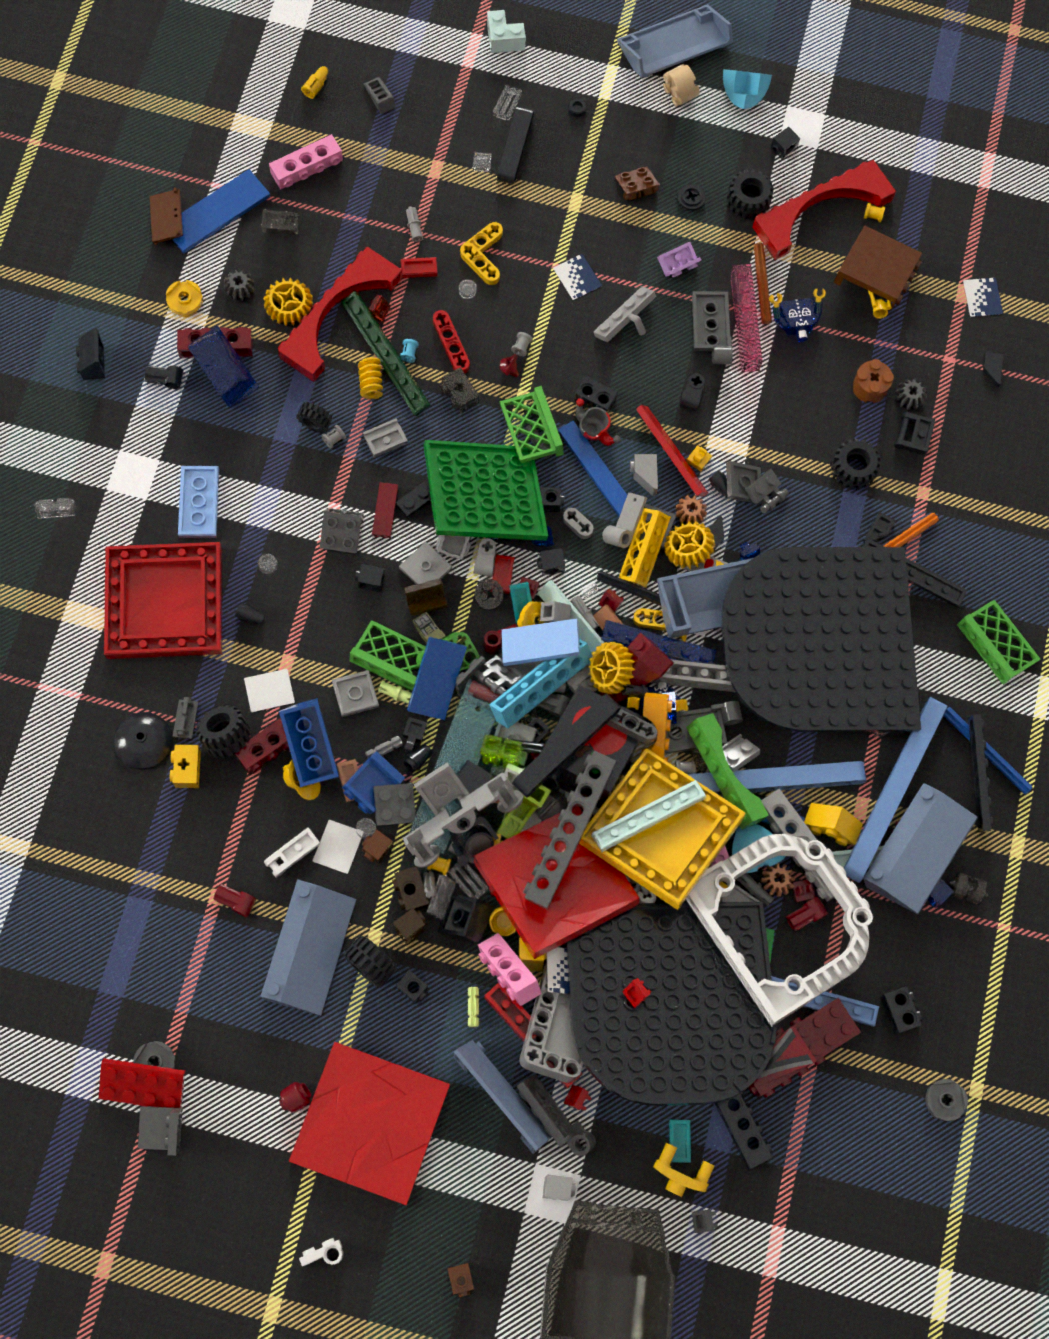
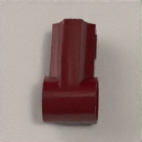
[483,624,518,654]
[213,884,257,917]
[786,896,829,932]

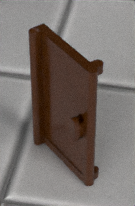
[149,187,183,245]

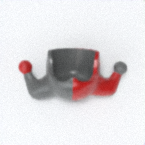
[575,398,621,446]

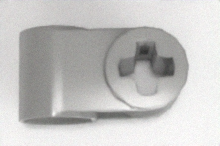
[473,538,496,577]

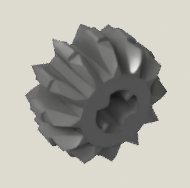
[224,269,255,301]
[895,379,927,410]

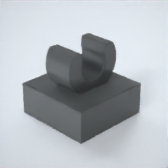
[692,1209,718,1233]

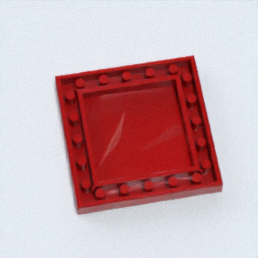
[104,542,222,659]
[474,806,640,959]
[289,1042,450,1206]

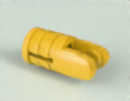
[301,66,328,99]

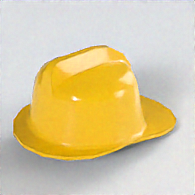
[283,759,321,800]

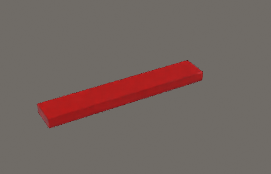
[637,405,708,497]

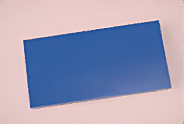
[407,637,467,720]

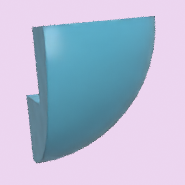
[723,69,772,109]
[732,824,786,873]

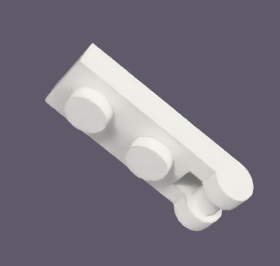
[264,828,320,878]

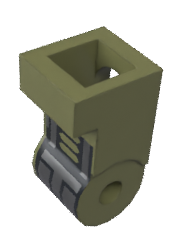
[413,612,446,644]

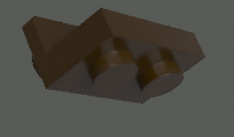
[404,578,448,616]

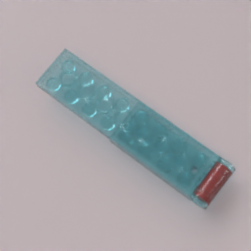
[409,679,501,854]

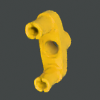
[653,1143,714,1197]

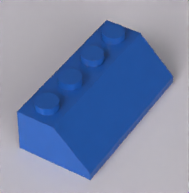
[279,698,339,787]

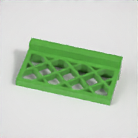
[500,386,564,463]
[957,600,1040,685]
[350,620,426,692]

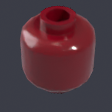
[279,1082,311,1113]

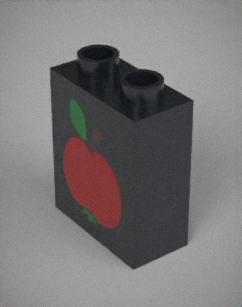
[540,685,649,808]

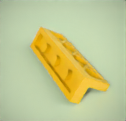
[619,508,671,588]

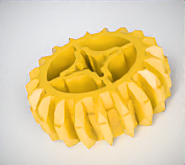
[264,277,313,326]
[664,521,715,569]
[587,642,635,694]

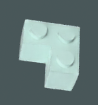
[487,10,526,53]

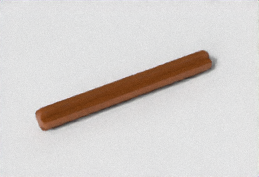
[754,243,772,324]

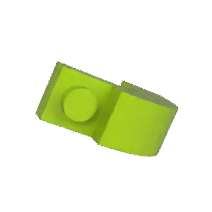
[496,785,551,839]

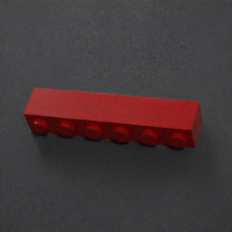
[484,983,583,1090]

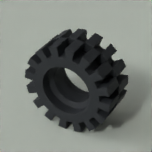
[296,402,333,433]

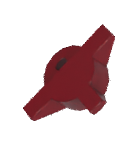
[500,354,519,377]

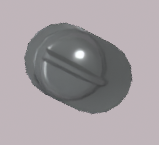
[535,788,570,821]

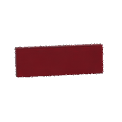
[372,482,398,538]

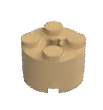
[663,64,700,107]

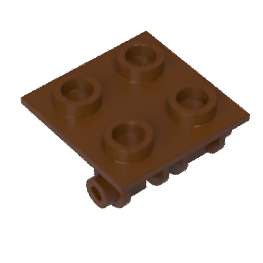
[615,167,660,201]

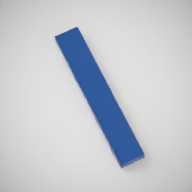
[558,421,627,517]

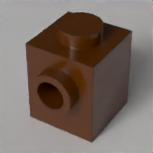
[362,830,393,864]
[447,1263,474,1297]

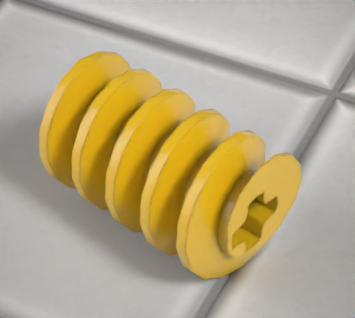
[358,357,383,399]

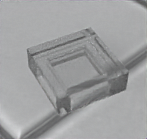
[473,152,492,172]

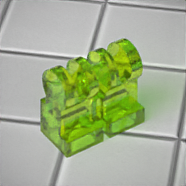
[480,734,522,769]

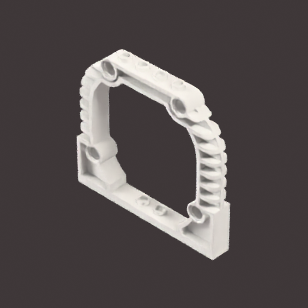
[686,834,873,1027]

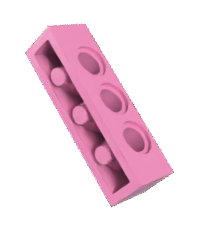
[269,134,343,190]
[478,933,542,1006]

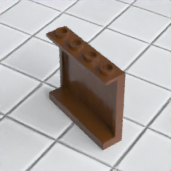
[834,225,922,311]

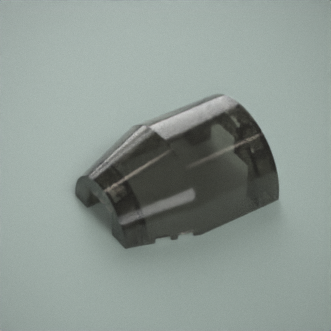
[539,1200,675,1339]

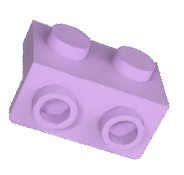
[657,242,701,277]

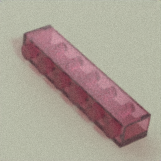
[730,264,763,372]

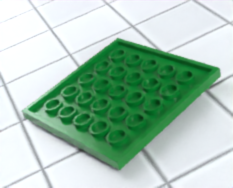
[423,440,548,540]

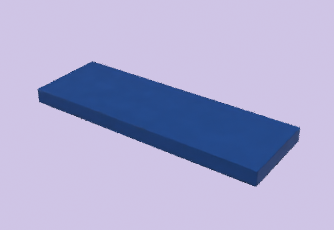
[172,169,271,254]

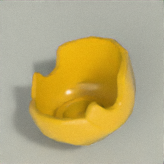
[489,906,516,936]

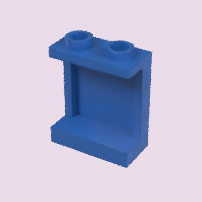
[341,751,405,814]

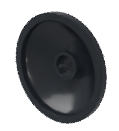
[113,712,173,769]

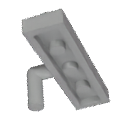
[594,286,656,342]

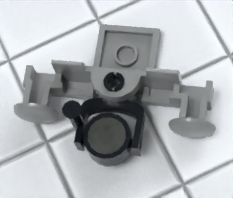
[403,762,524,868]

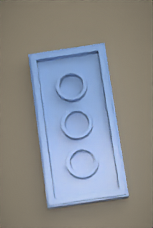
[178,466,219,538]
[502,618,580,666]

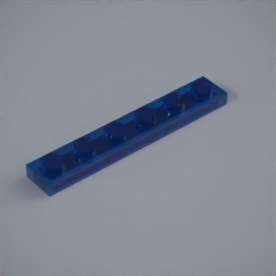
[601,620,716,664]

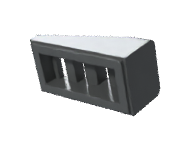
[364,77,396,114]

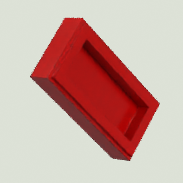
[401,257,437,278]
[491,554,514,594]

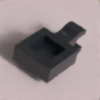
[403,717,427,754]

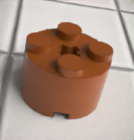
[853,359,894,403]

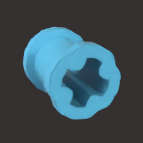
[400,339,419,363]

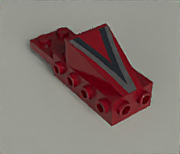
[748,997,861,1098]

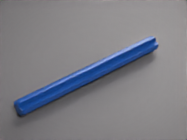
[943,707,1033,794]

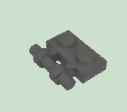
[745,469,789,513]
[474,656,525,695]

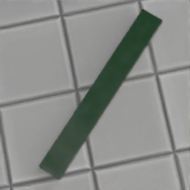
[342,291,430,416]

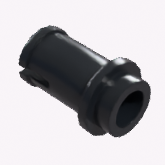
[622,684,648,700]

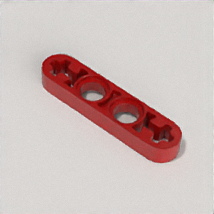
[433,310,470,374]

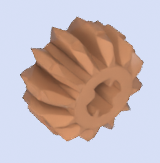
[675,495,707,525]
[761,863,795,897]

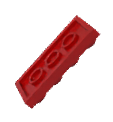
[98,1058,185,1108]

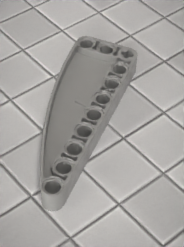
[520,943,583,1083]

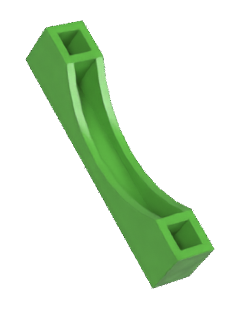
[686,713,769,829]

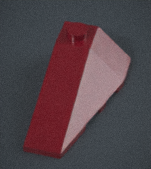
[599,633,674,704]

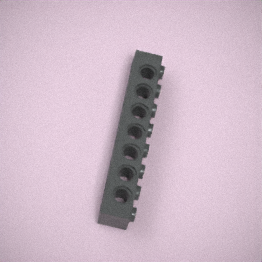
[523,751,616,910]

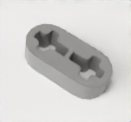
[563,508,593,539]

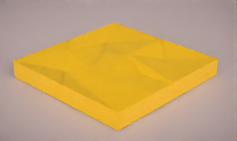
[579,748,746,910]

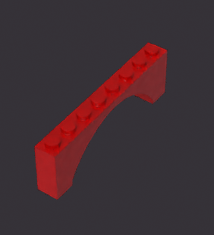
[752,160,896,260]
[278,247,402,382]

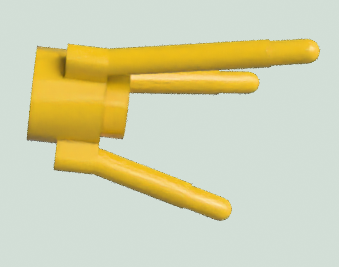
[868,291,892,318]

